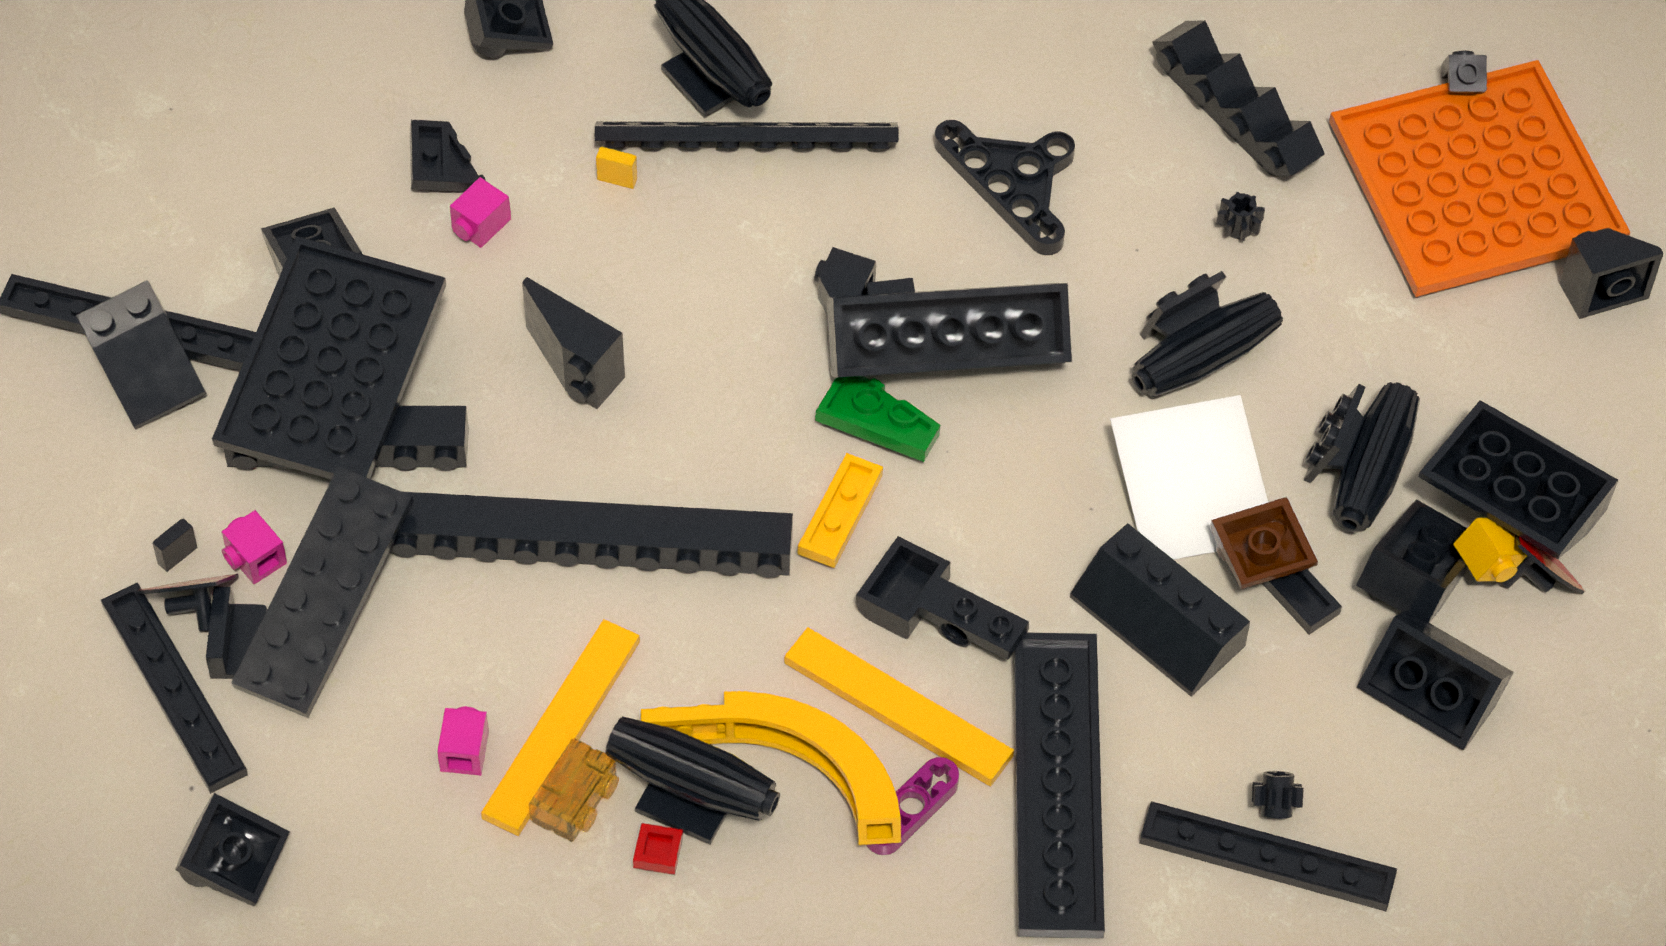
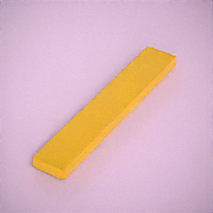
[481,619,640,836]
[784,627,1014,787]

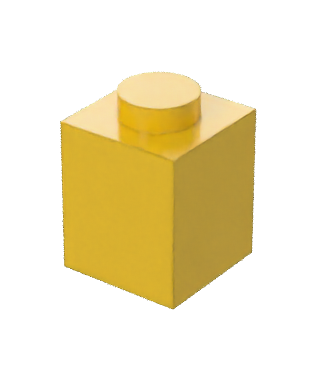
[1453,518,1527,582]

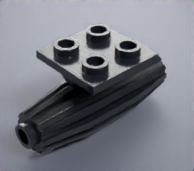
[654,0,772,116]
[1132,271,1283,397]
[1304,382,1420,532]
[605,716,780,845]

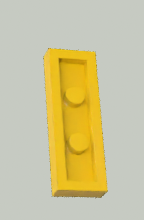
[798,453,883,568]

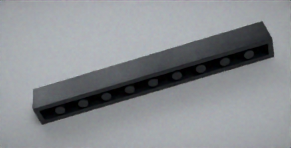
[389,491,793,577]

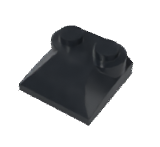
[464,0,553,58]
[175,793,290,906]

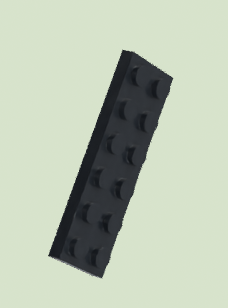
[231,466,414,718]

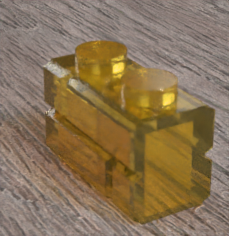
[528,738,619,842]

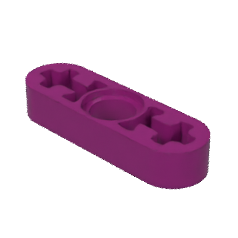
[866,757,959,855]

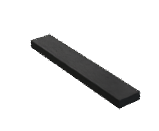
[100,582,248,794]
[1139,801,1397,912]

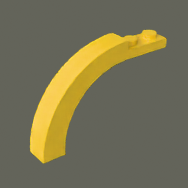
[641,691,901,845]

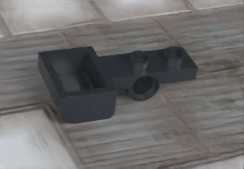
[856,536,1029,660]

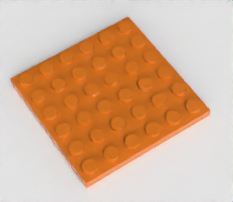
[1329,60,1630,297]

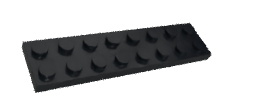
[1014,632,1105,938]

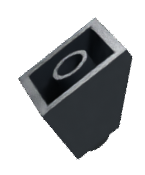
[1559,228,1664,319]

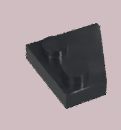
[410,119,486,192]

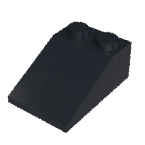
[261,207,362,276]
[522,277,625,409]
[76,280,207,430]
[1356,499,1468,623]

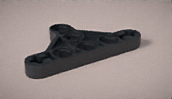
[934,120,1075,255]

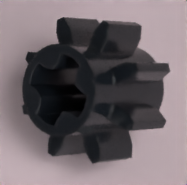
[1216,192,1265,241]
[1252,771,1304,819]

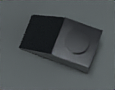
[814,247,876,316]

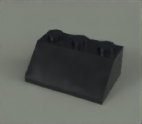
[1357,610,1514,750]

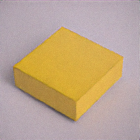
[596,147,637,189]

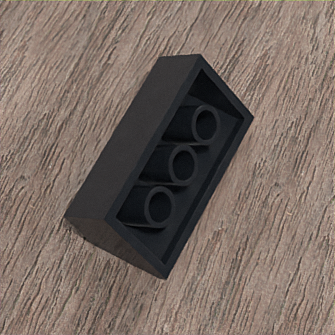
[1070,523,1250,697]

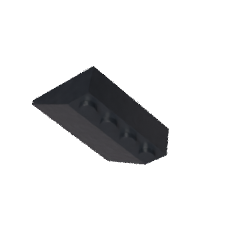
[1418,400,1618,559]

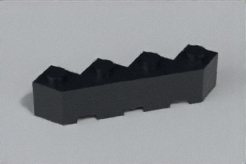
[1152,20,1325,176]

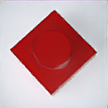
[633,823,683,875]

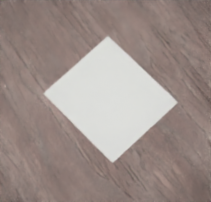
[1110,395,1268,560]

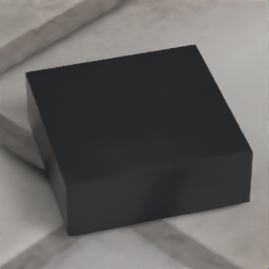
[152,518,198,572]

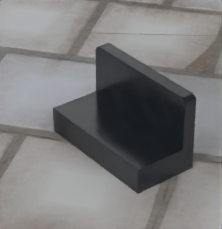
[206,587,267,679]

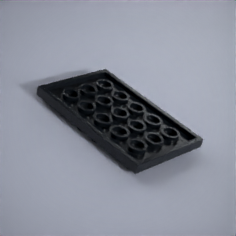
[212,236,446,479]

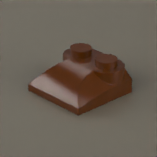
[1211,497,1318,589]

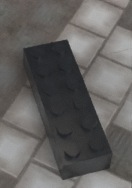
[827,283,1072,377]

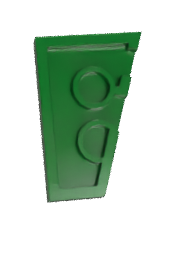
[815,376,941,462]

